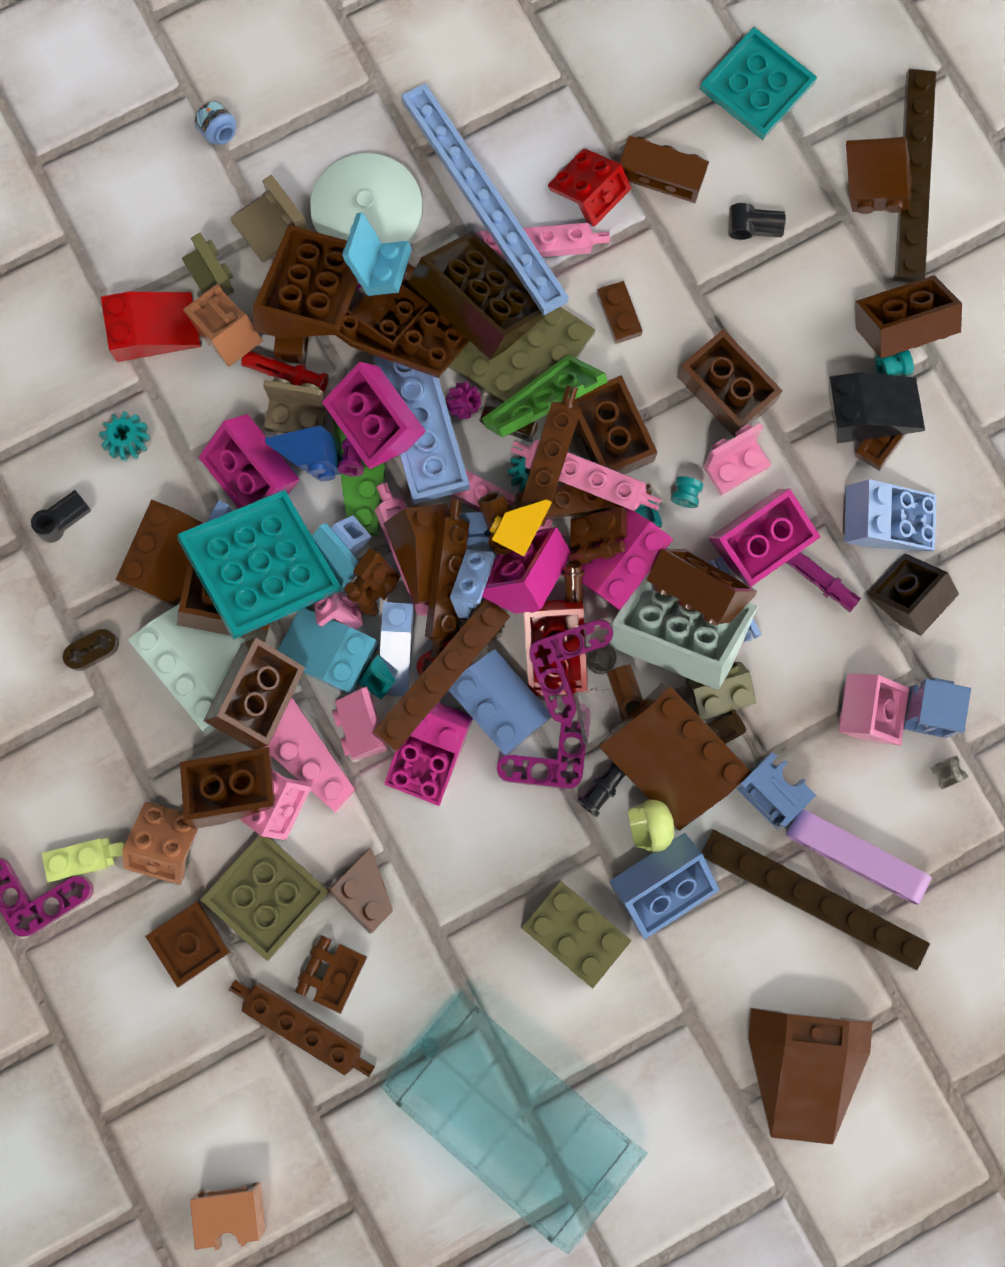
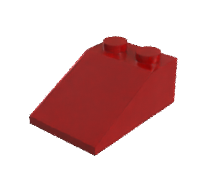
[101,291,201,362]
[524,599,588,696]

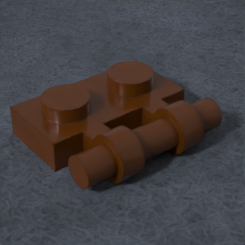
[568,506,627,565]
[345,548,401,616]
[295,935,368,1014]

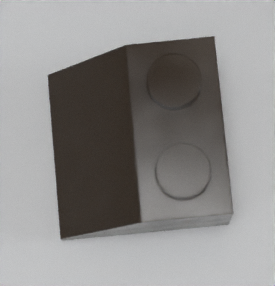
[867,553,959,636]

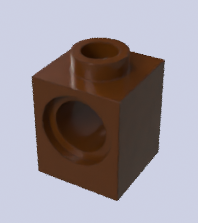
[273,337,309,364]

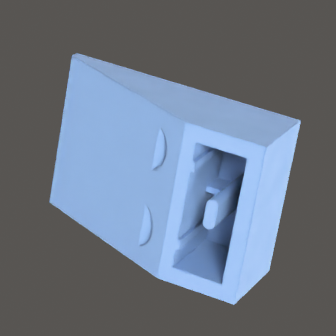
[844,479,936,552]

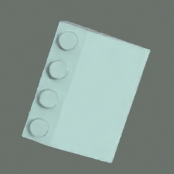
[610,570,757,690]
[128,604,247,734]

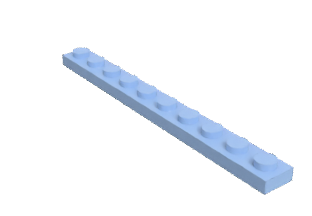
[401,83,569,315]

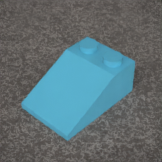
[278,608,379,695]

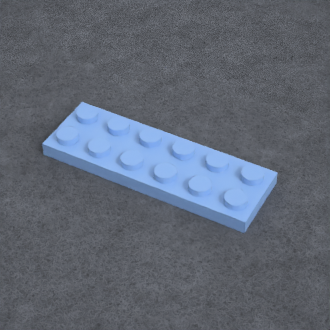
[372,355,470,504]

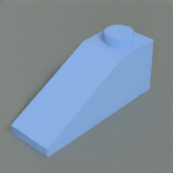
[380,602,415,696]

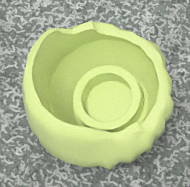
[628,800,675,852]

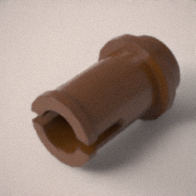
[561,564,585,603]

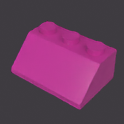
[322,362,426,469]
[198,414,300,509]
[709,488,821,587]
[578,506,674,610]
[482,527,571,614]

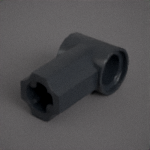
[728,203,786,240]
[31,490,91,543]

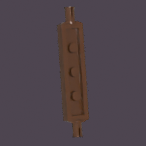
[519,385,581,526]
[508,484,652,520]
[425,499,469,658]
[229,979,375,1078]

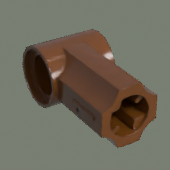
[478,491,512,555]
[606,664,644,721]

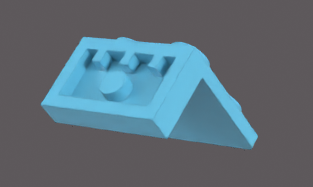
[343,212,412,296]

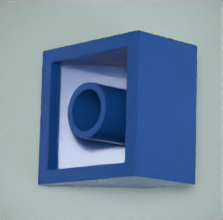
[265,426,342,481]

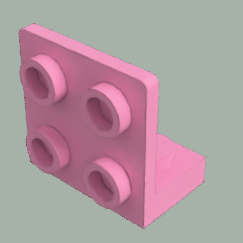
[703,423,771,496]
[239,769,311,840]

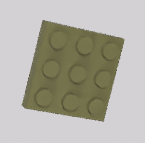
[201,835,329,961]

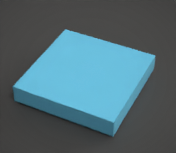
[312,523,359,593]

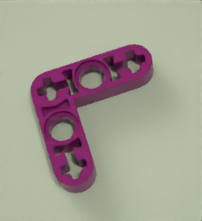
[529,619,613,723]
[497,702,589,789]
[0,858,94,937]

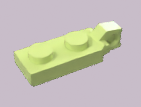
[42,838,126,883]

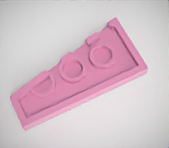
[263,697,356,812]

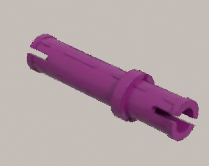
[785,552,861,613]

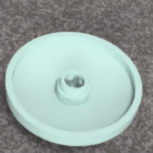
[310,153,423,244]

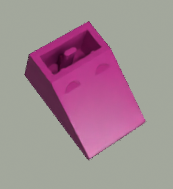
[384,703,473,806]

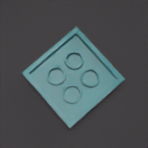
[699,27,817,140]

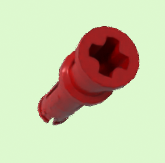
[241,351,329,394]

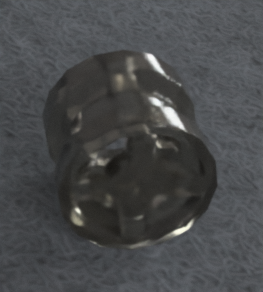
[586,644,617,675]
[930,755,969,789]

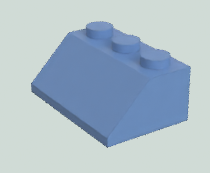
[449,649,551,755]
[609,832,720,940]

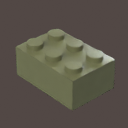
[521,880,632,989]

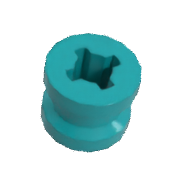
[670,476,704,508]

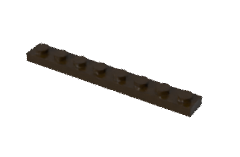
[894,69,936,282]
[701,829,930,971]

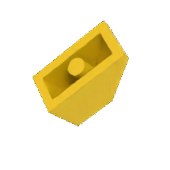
[489,499,552,556]

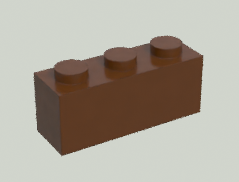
[620,135,709,204]

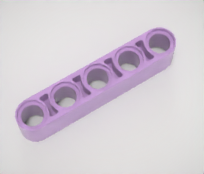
[786,810,932,905]

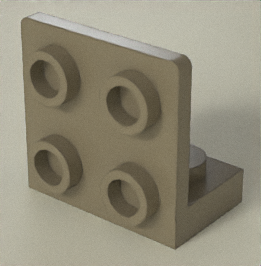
[231,174,308,262]
[263,378,328,434]

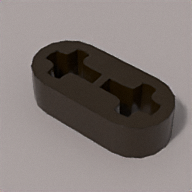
[62,629,119,671]

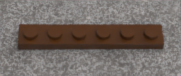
[372,599,511,753]

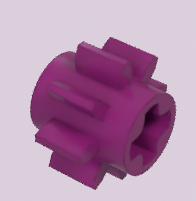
[446,382,481,419]

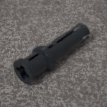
[576,762,626,817]

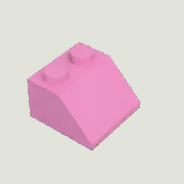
[839,674,909,746]
[332,687,388,761]

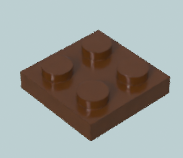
[145,901,231,988]

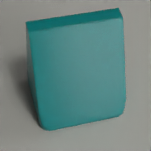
[357,655,396,700]

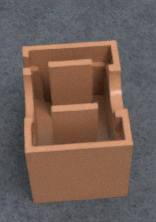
[183,284,263,367]
[190,1182,266,1250]

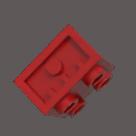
[548,149,632,227]

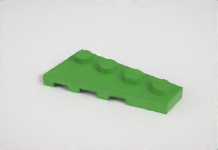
[482,354,608,438]
[332,417,386,537]

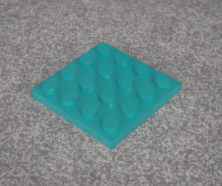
[177,490,341,640]

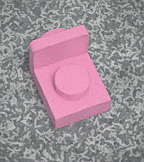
[314,591,363,630]

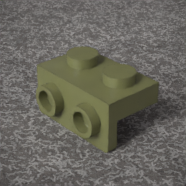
[182,232,234,296]
[686,661,756,720]

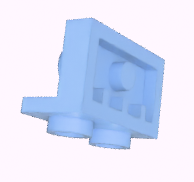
[450,549,495,619]

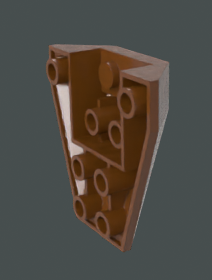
[335,263,470,378]
[747,1007,873,1145]

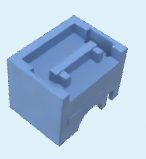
[903,678,971,738]
[736,752,816,829]

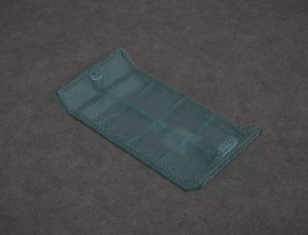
[381,990,648,1254]

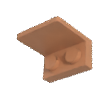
[122,802,199,885]

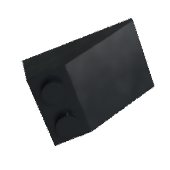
[829,372,925,444]

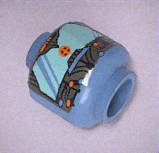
[194,101,236,145]

